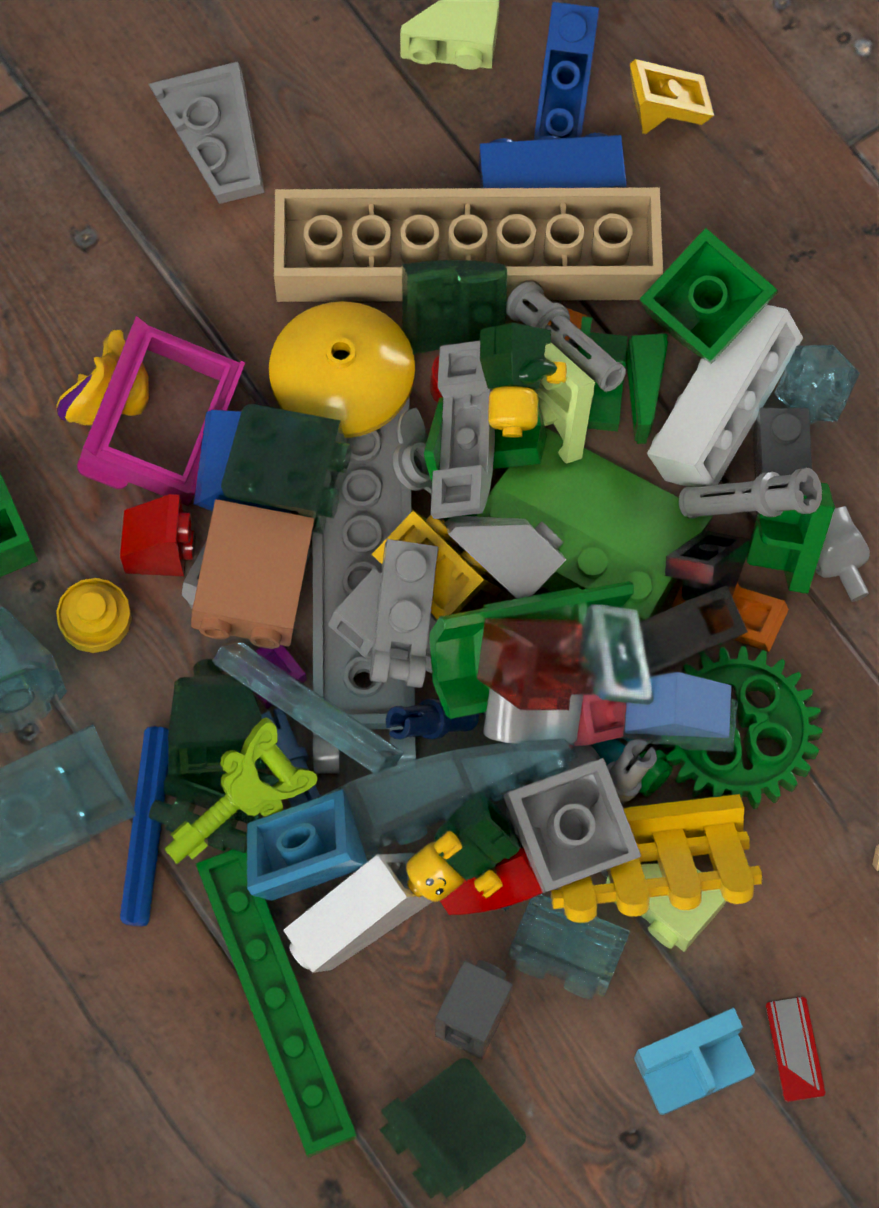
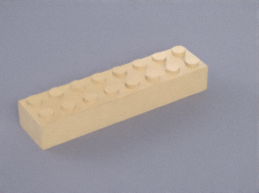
[274,187,663,302]

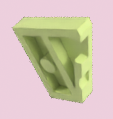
[535,343,595,464]

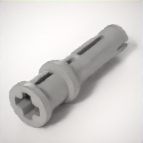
[505,281,626,392]
[679,468,822,519]

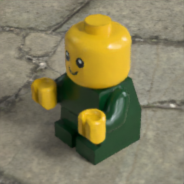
[480,323,567,438]
[406,791,519,902]

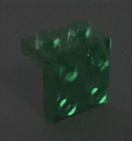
[221,404,351,534]
[379,1058,526,1206]

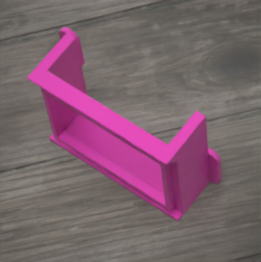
[77,316,245,506]

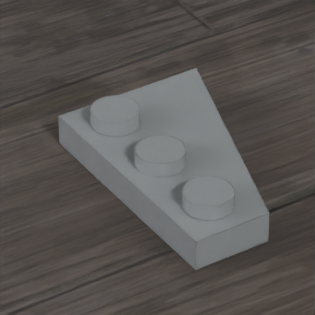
[149,62,265,204]

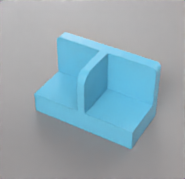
[634,1008,755,1115]

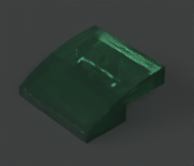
[402,260,507,354]

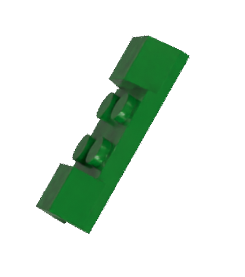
[429,581,638,719]

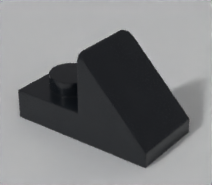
[665,530,750,608]

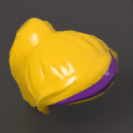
[56,330,149,426]

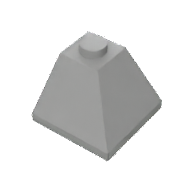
[445,516,566,599]

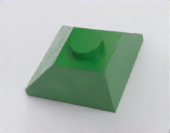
[639,228,778,364]

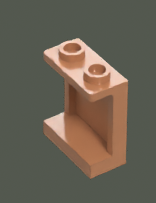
[191,499,314,649]

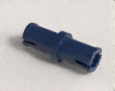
[386,698,479,740]

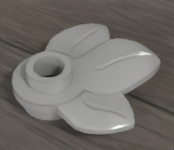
[393,407,432,494]

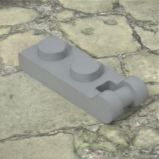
[370,539,438,688]

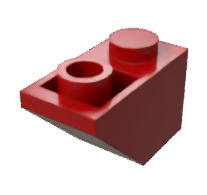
[120,494,196,576]

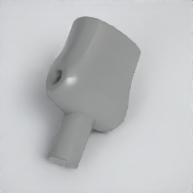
[815,506,870,602]

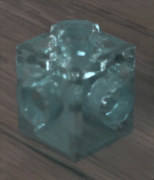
[774,345,860,424]

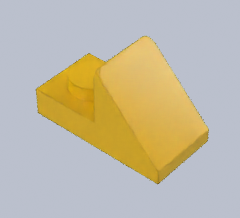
[630,59,714,134]

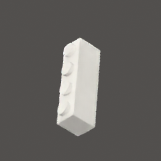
[647,305,803,487]

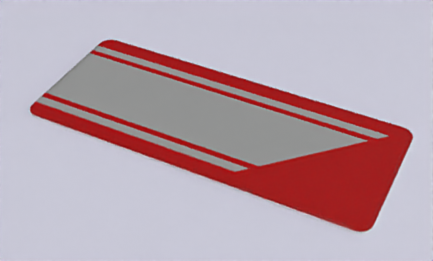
[766,997,825,1102]

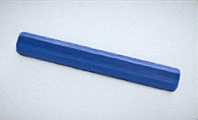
[120,726,173,927]

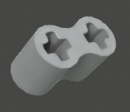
[483,679,584,744]

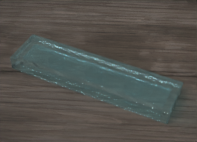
[213,642,404,773]

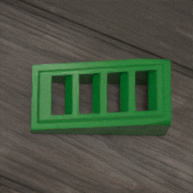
[626,334,668,444]

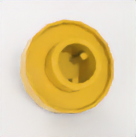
[56,578,132,653]

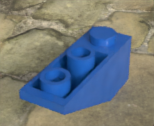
[534,2,599,140]

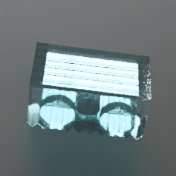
[508,894,630,999]

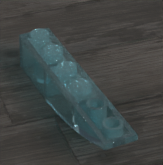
[310,738,579,888]

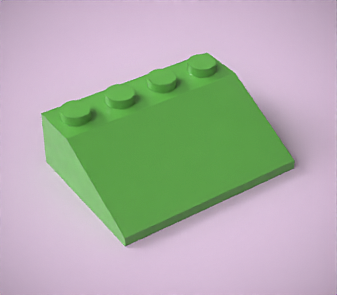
[476,427,713,639]

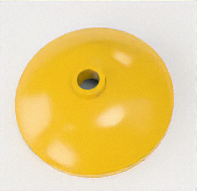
[269,301,415,438]

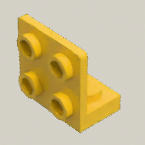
[372,510,503,620]

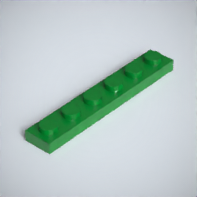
[195,845,357,1158]

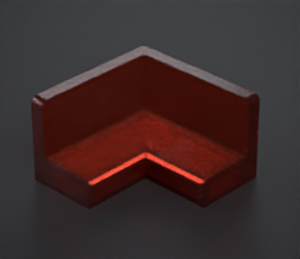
[477,618,596,710]

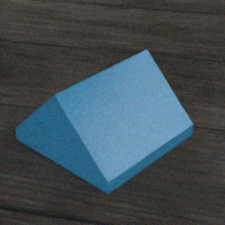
[247,789,367,901]

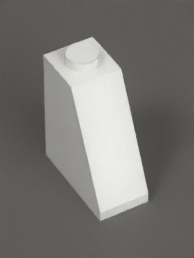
[283,853,433,973]

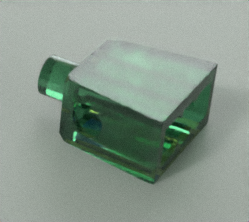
[168,659,266,775]

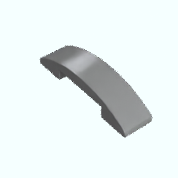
[431,341,495,519]

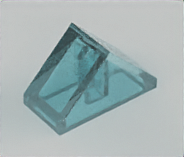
[571,604,654,705]

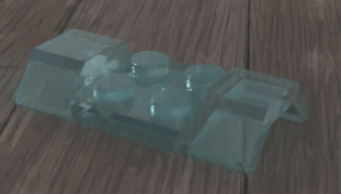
[0,724,136,884]

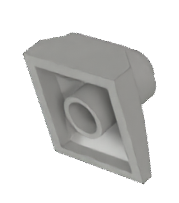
[503,758,641,893]

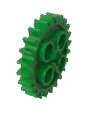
[657,646,823,809]

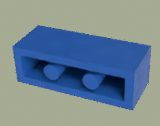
[479,133,627,188]

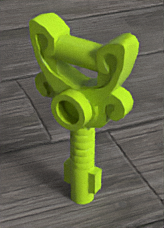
[164,718,318,864]

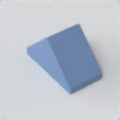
[625,672,732,738]

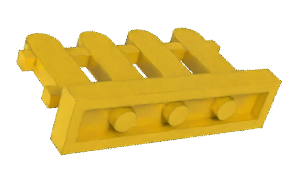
[551,794,762,923]

